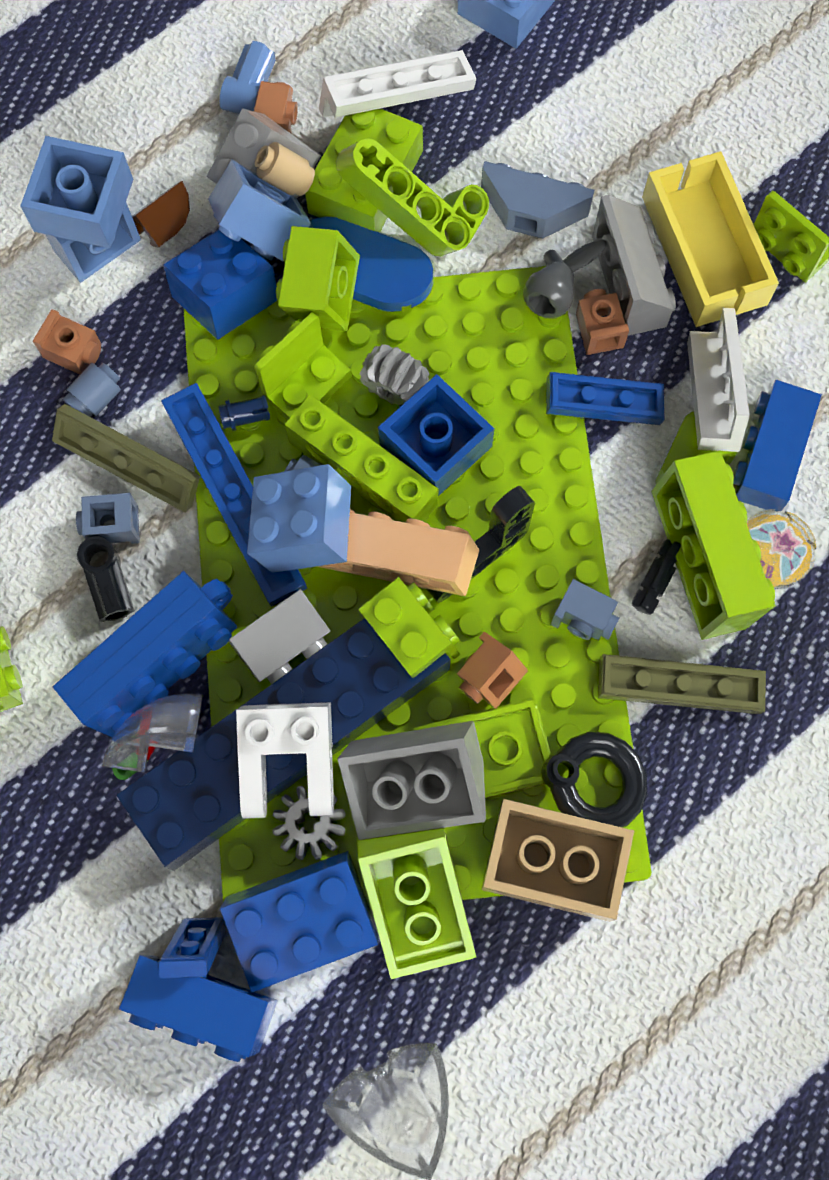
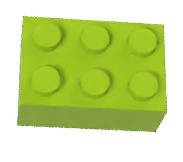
[305,108,423,233]

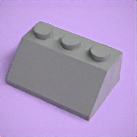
[592,195,676,336]
[337,721,486,840]

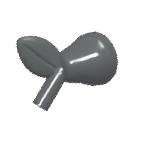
[523,240,606,319]

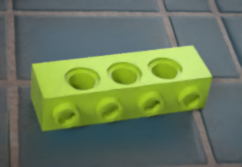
[284,394,439,523]

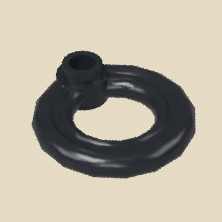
[541,732,648,828]

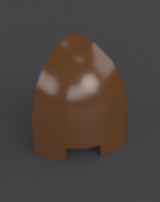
[132,181,190,247]

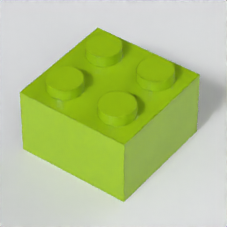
[276,226,360,332]

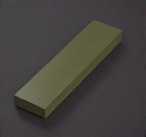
[52,404,200,513]
[598,654,766,714]

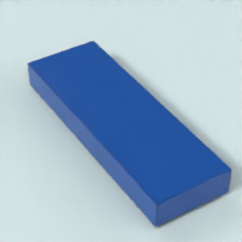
[546,372,665,425]
[159,917,226,978]

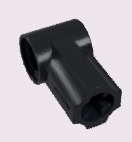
[77,536,135,622]

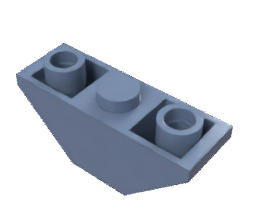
[481,161,595,239]

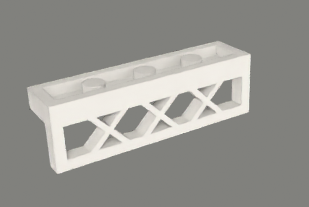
[319,50,476,117]
[687,308,750,452]

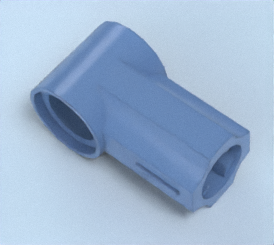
[219,41,276,114]

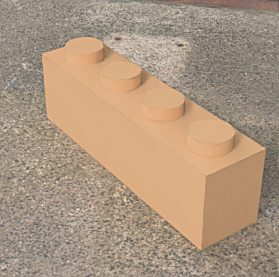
[316,509,479,596]

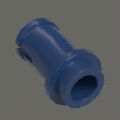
[218,395,270,431]

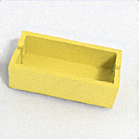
[642,151,779,327]

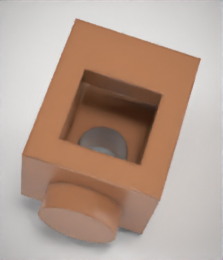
[254,81,298,135]
[576,289,629,355]
[33,309,102,374]
[457,632,528,709]

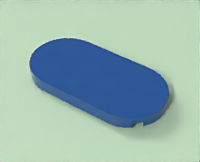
[308,217,433,312]

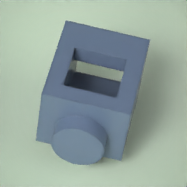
[76,493,140,544]
[551,579,620,641]

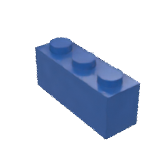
[733,380,822,514]

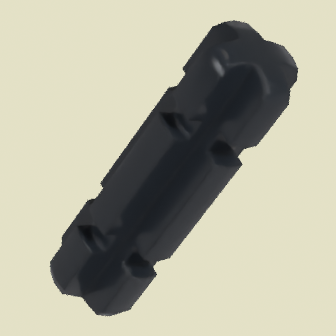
[632,539,681,615]

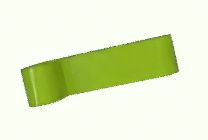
[336,138,489,257]

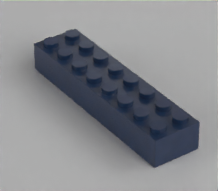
[116,618,451,871]

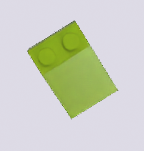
[357,828,477,979]

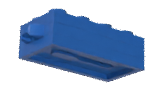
[52,571,237,738]

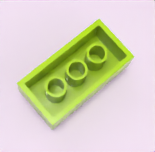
[651,450,776,640]

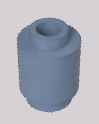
[62,363,121,417]

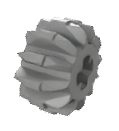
[360,344,430,407]
[272,786,346,860]

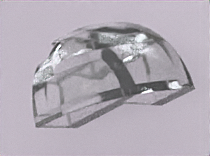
[102,694,202,773]
[322,1043,449,1180]

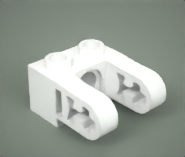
[236,702,334,819]

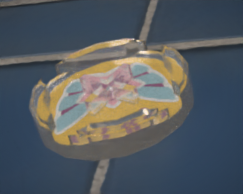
[747,509,817,589]

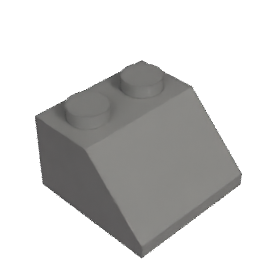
[206,108,321,198]
[229,589,331,684]

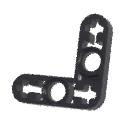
[426,486,535,603]

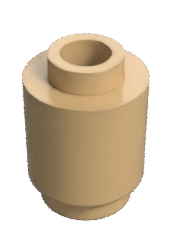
[255,142,315,196]

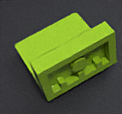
[754,190,829,283]
[255,312,352,420]

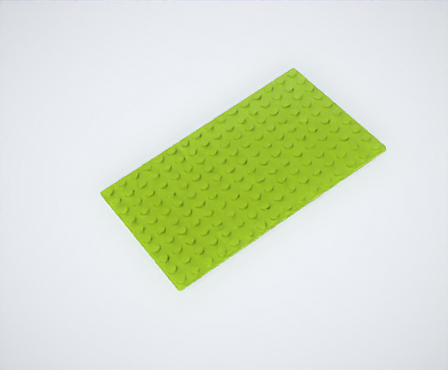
[184,266,652,910]

